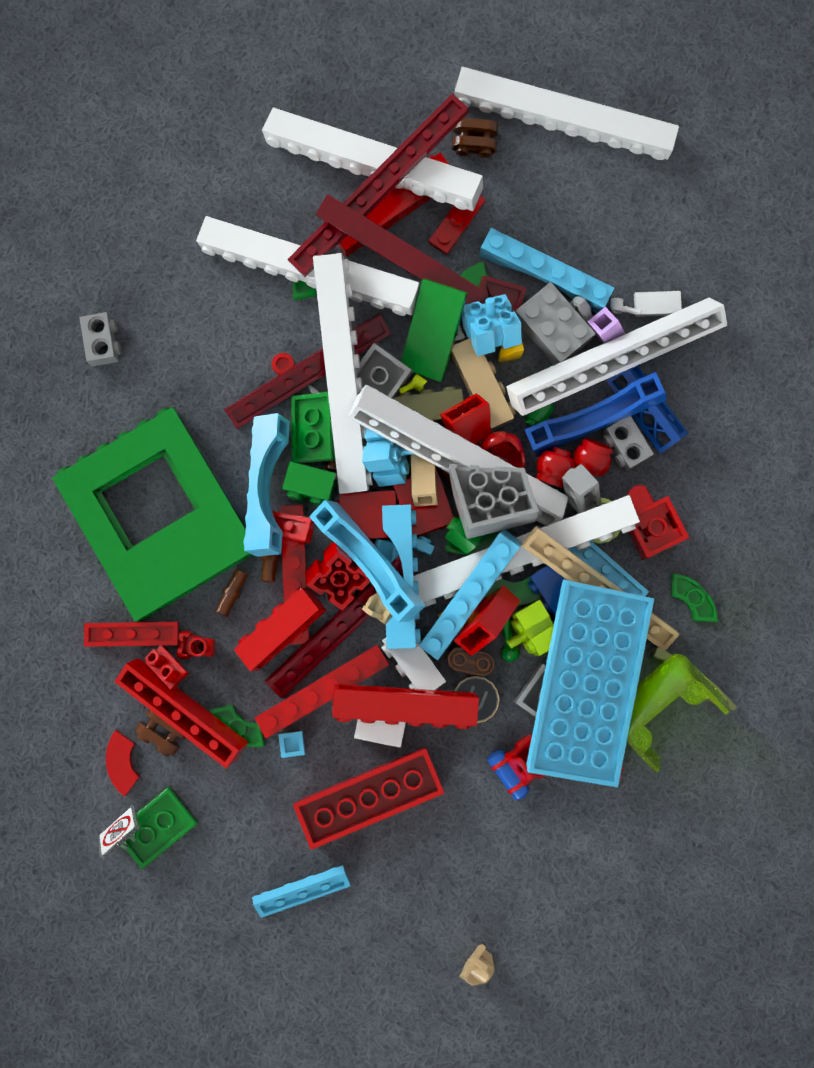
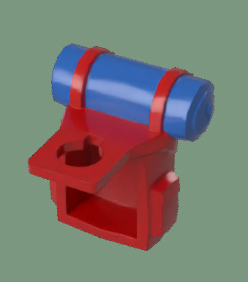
[487,734,546,800]

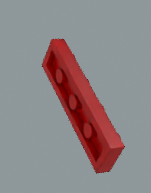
[84,622,179,647]

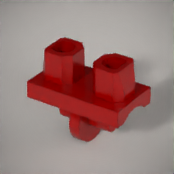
[145,645,189,691]

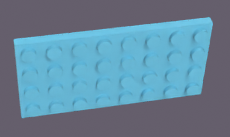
[526,580,654,787]

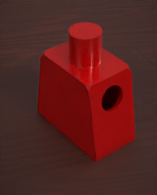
[440,393,491,447]

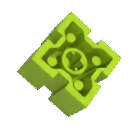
[507,600,554,656]

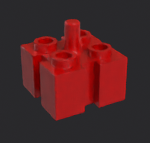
[305,542,370,611]

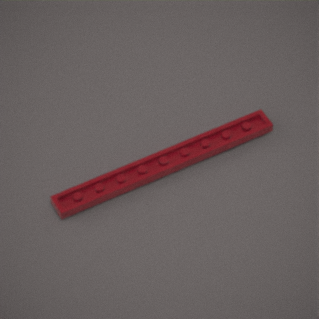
[287,93,469,277]

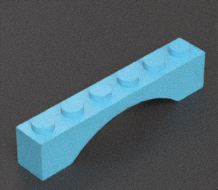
[479,228,614,313]
[244,413,290,556]
[309,500,426,622]
[382,505,421,649]
[419,530,522,660]

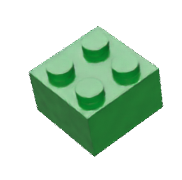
[282,462,338,507]

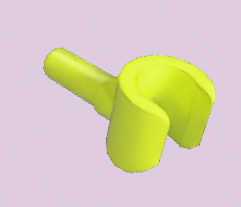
[399,374,427,394]

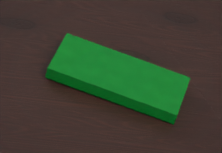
[401,278,468,382]

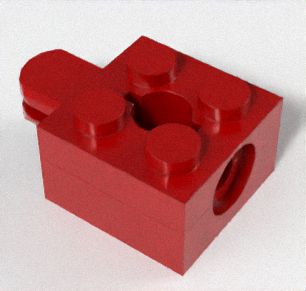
[626,485,689,560]

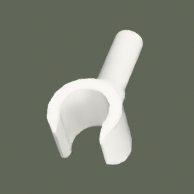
[610,298,642,316]

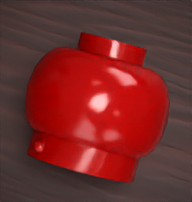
[572,438,613,477]
[536,446,576,488]

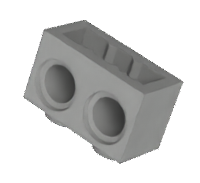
[79,312,121,366]
[603,416,654,471]
[562,464,601,514]

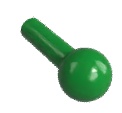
[501,618,520,662]

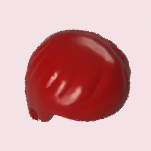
[480,431,525,468]

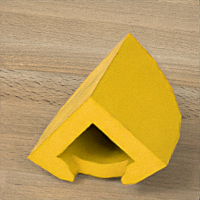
[498,340,524,363]

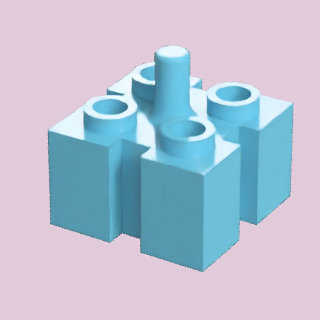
[462,294,522,356]
[362,428,414,487]

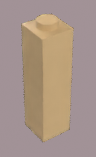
[411,420,438,507]

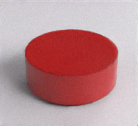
[272,353,295,375]

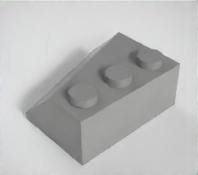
[448,464,539,539]

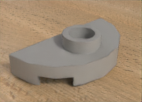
[570,296,593,325]

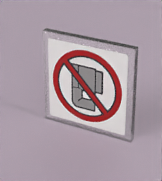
[97,804,140,861]

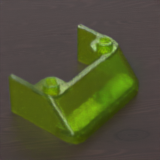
[627,654,729,773]

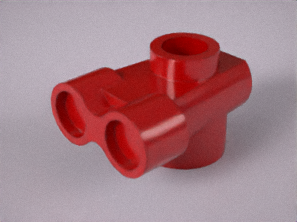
[177,631,216,659]

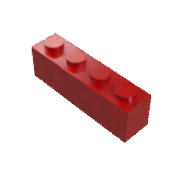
[234,588,327,671]

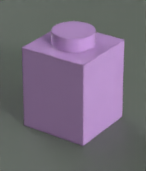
[587,307,625,344]

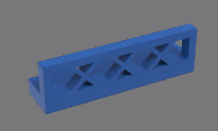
[606,365,689,454]

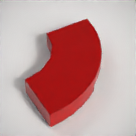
[106,730,140,797]

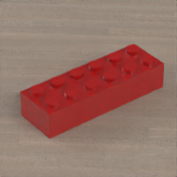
[293,746,444,850]

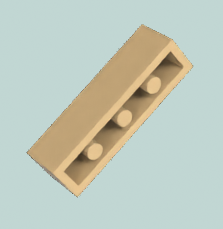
[451,338,516,432]

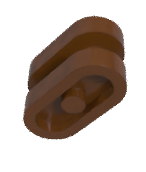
[452,118,498,158]
[447,648,495,676]
[135,709,186,757]

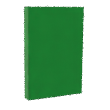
[291,392,336,464]
[119,786,199,870]

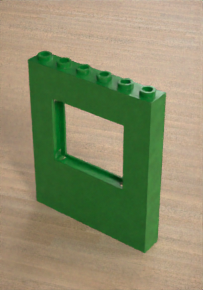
[52,407,253,622]

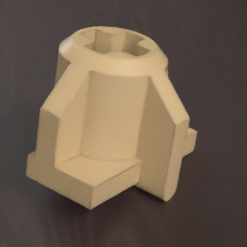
[362,591,392,625]
[459,944,495,986]

